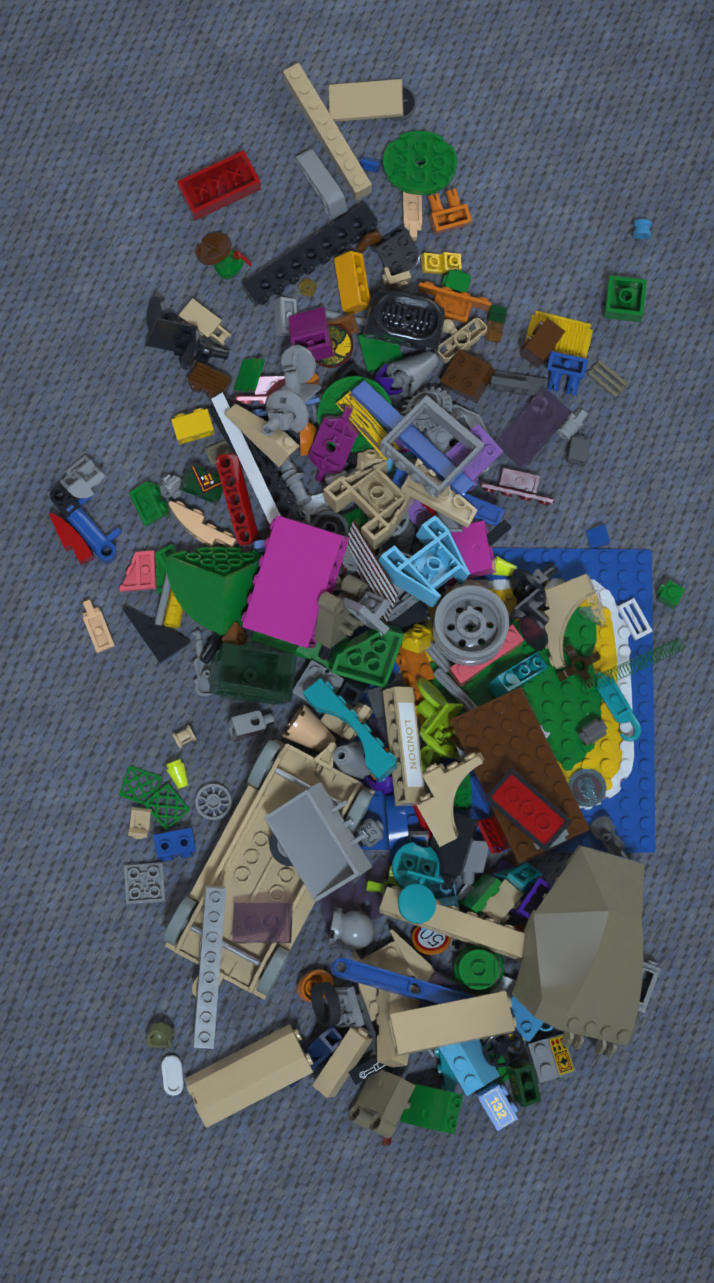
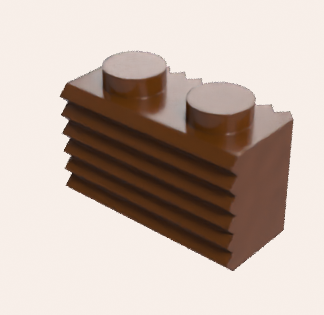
[188,361,232,399]

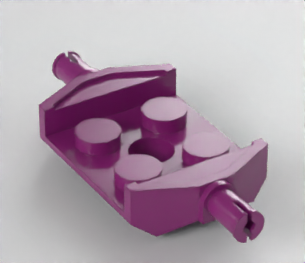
[308,406,360,483]

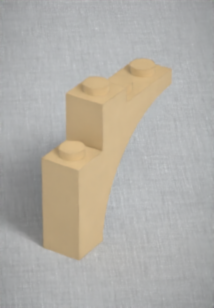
[542,574,596,670]
[417,752,484,847]

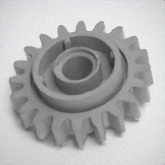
[401,386,453,432]

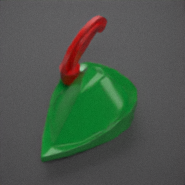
[213,250,252,280]

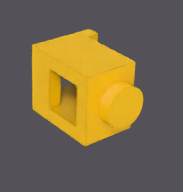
[402,623,432,654]

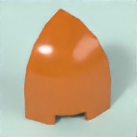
[300,422,318,456]

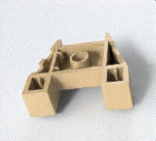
[323,461,415,551]
[352,930,441,1022]

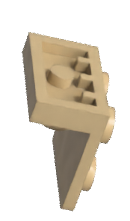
[320,691,373,743]

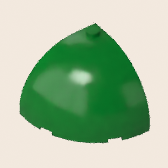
[166,547,265,635]

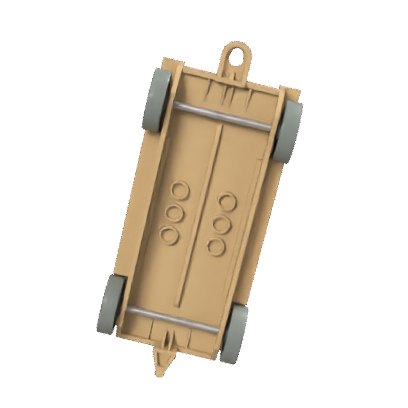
[163,739,375,1000]

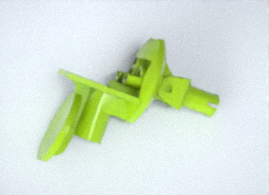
[417,677,464,773]

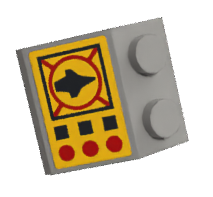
[526,1033,576,1083]

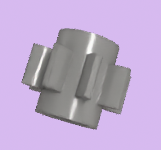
[160,475,182,499]

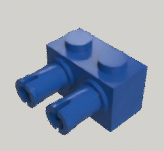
[547,351,589,396]

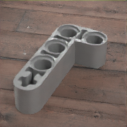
[295,148,348,220]

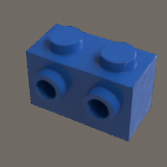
[153,828,197,862]

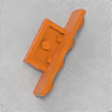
[418,282,492,324]
[396,641,435,707]

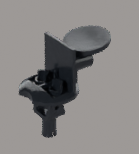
[145,296,229,370]
[508,562,558,651]

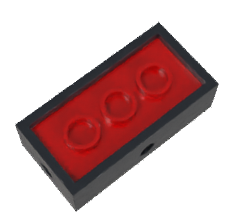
[485,768,572,853]

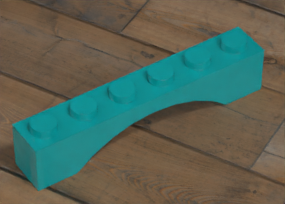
[303,678,397,783]

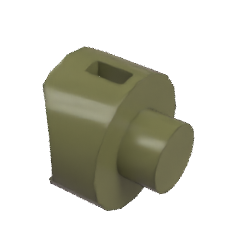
[146,1021,175,1048]

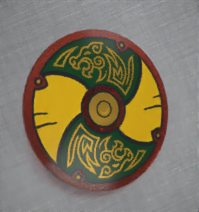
[315,324,354,368]

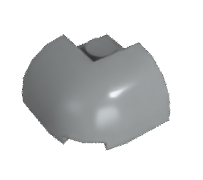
[60,455,105,498]

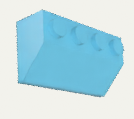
[438,1040,500,1096]

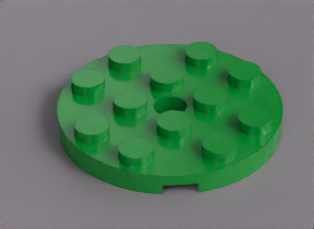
[383,131,457,195]
[317,376,393,453]

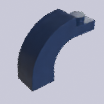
[289,1026,343,1088]

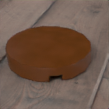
[195,232,232,265]

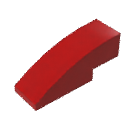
[49,513,94,565]

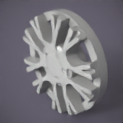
[195,784,232,820]

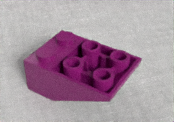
[288,307,335,361]

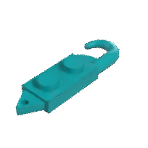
[596,672,642,742]

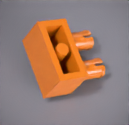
[428,189,472,235]

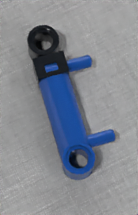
[49,486,122,563]

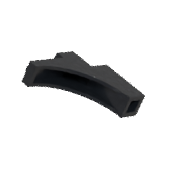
[387,543,446,631]

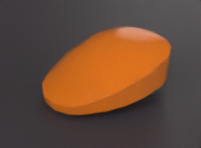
[297,969,334,1003]

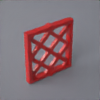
[478,818,506,854]

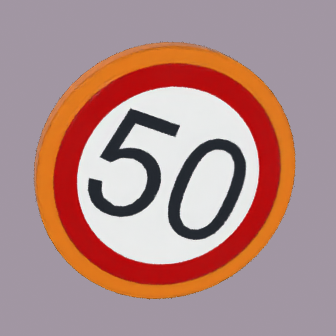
[412,926,451,955]

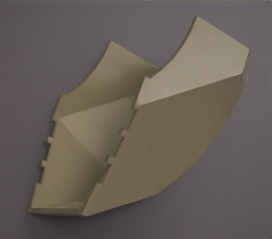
[512,845,645,1057]

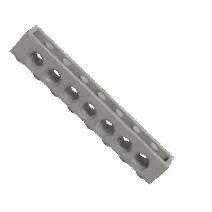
[193,885,226,1049]

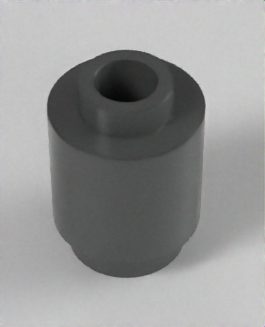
[578,719,607,746]

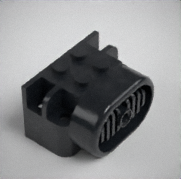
[362,291,445,353]

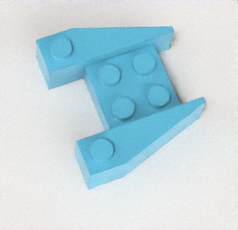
[378,515,470,608]

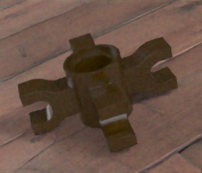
[557,644,602,689]

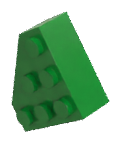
[328,624,404,688]

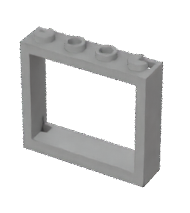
[379,395,485,498]

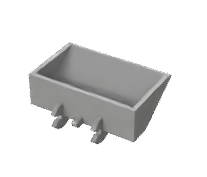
[264,782,372,902]

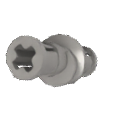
[280,458,312,507]

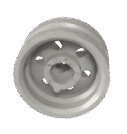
[433,586,509,666]

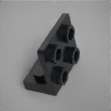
[370,226,421,276]

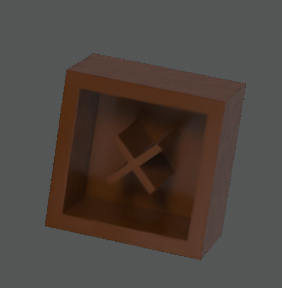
[520,318,565,369]
[440,349,495,404]

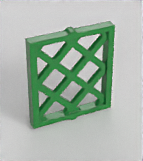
[118,766,162,804]
[144,783,190,831]

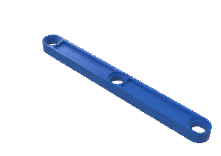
[331,958,477,1005]

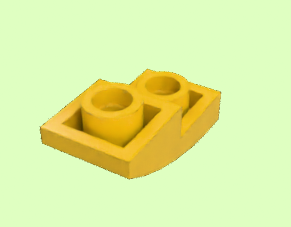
[421,252,462,274]

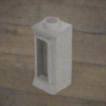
[638,960,661,1014]

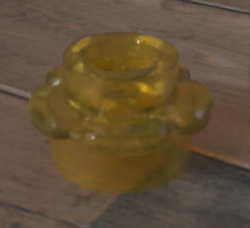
[298,279,317,296]

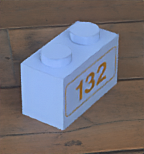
[475,1081,518,1131]

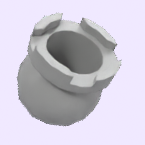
[328,907,375,950]

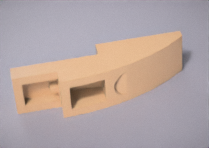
[169,501,236,547]

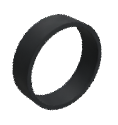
[311,981,341,1027]

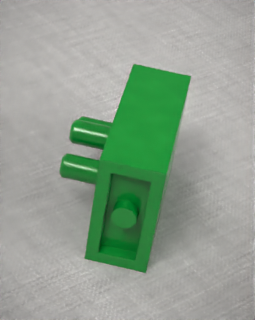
[400,1083,463,1135]

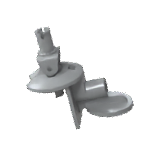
[262,345,321,436]

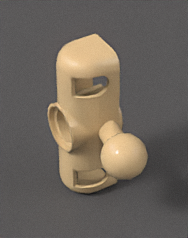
[437,318,487,363]

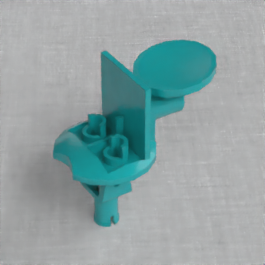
[392,842,444,924]

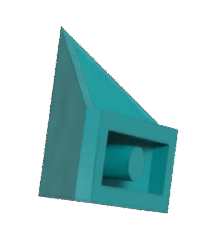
[493,862,542,897]

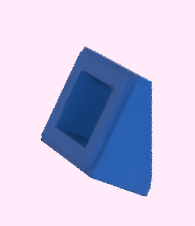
[360,156,381,173]
[586,524,610,549]

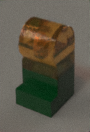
[486,305,507,343]

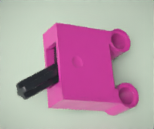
[444,520,511,586]

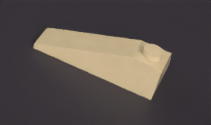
[224,404,300,467]

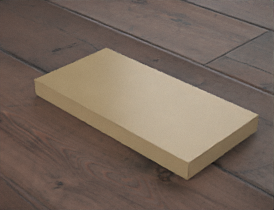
[329,79,403,122]

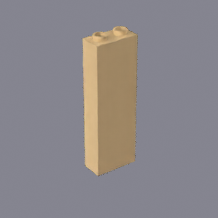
[387,991,516,1057]

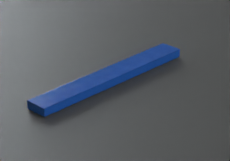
[350,380,475,497]

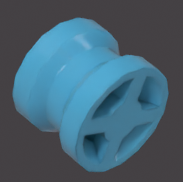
[633,219,652,240]

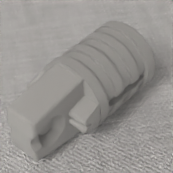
[556,409,587,442]

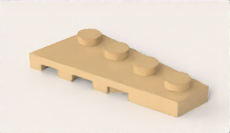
[400,458,477,528]

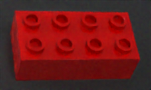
[177,150,261,221]

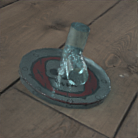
[568,769,607,807]

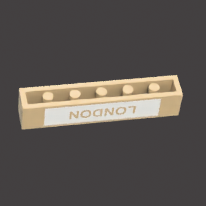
[383,687,426,806]

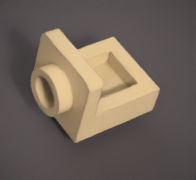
[382,267,411,290]
[356,449,383,472]
[128,807,152,839]

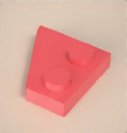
[119,550,157,592]

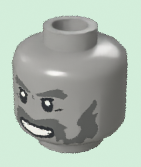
[354,818,384,847]

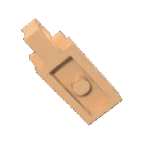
[403,192,422,241]
[82,600,115,654]

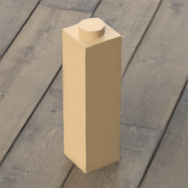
[312,1027,373,1098]

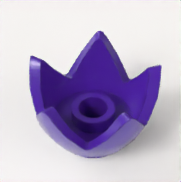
[375,363,404,396]
[364,773,394,795]

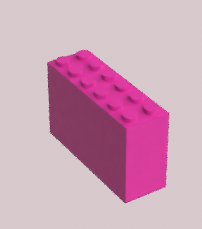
[241,515,350,648]

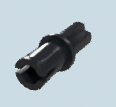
[199,632,224,664]

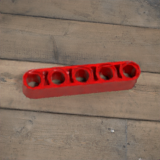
[216,453,259,545]

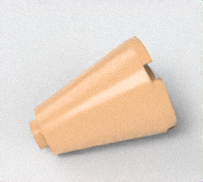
[282,704,337,753]

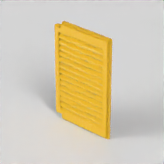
[525,311,593,359]

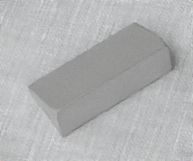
[274,297,297,336]

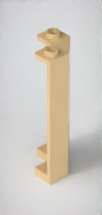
[185,1024,314,1128]

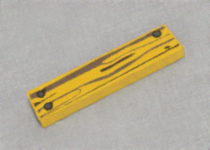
[336,391,400,461]

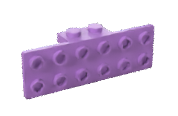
[404,424,503,529]

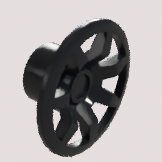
[483,1031,524,1067]

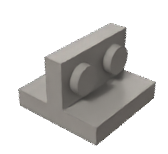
[343,591,391,634]

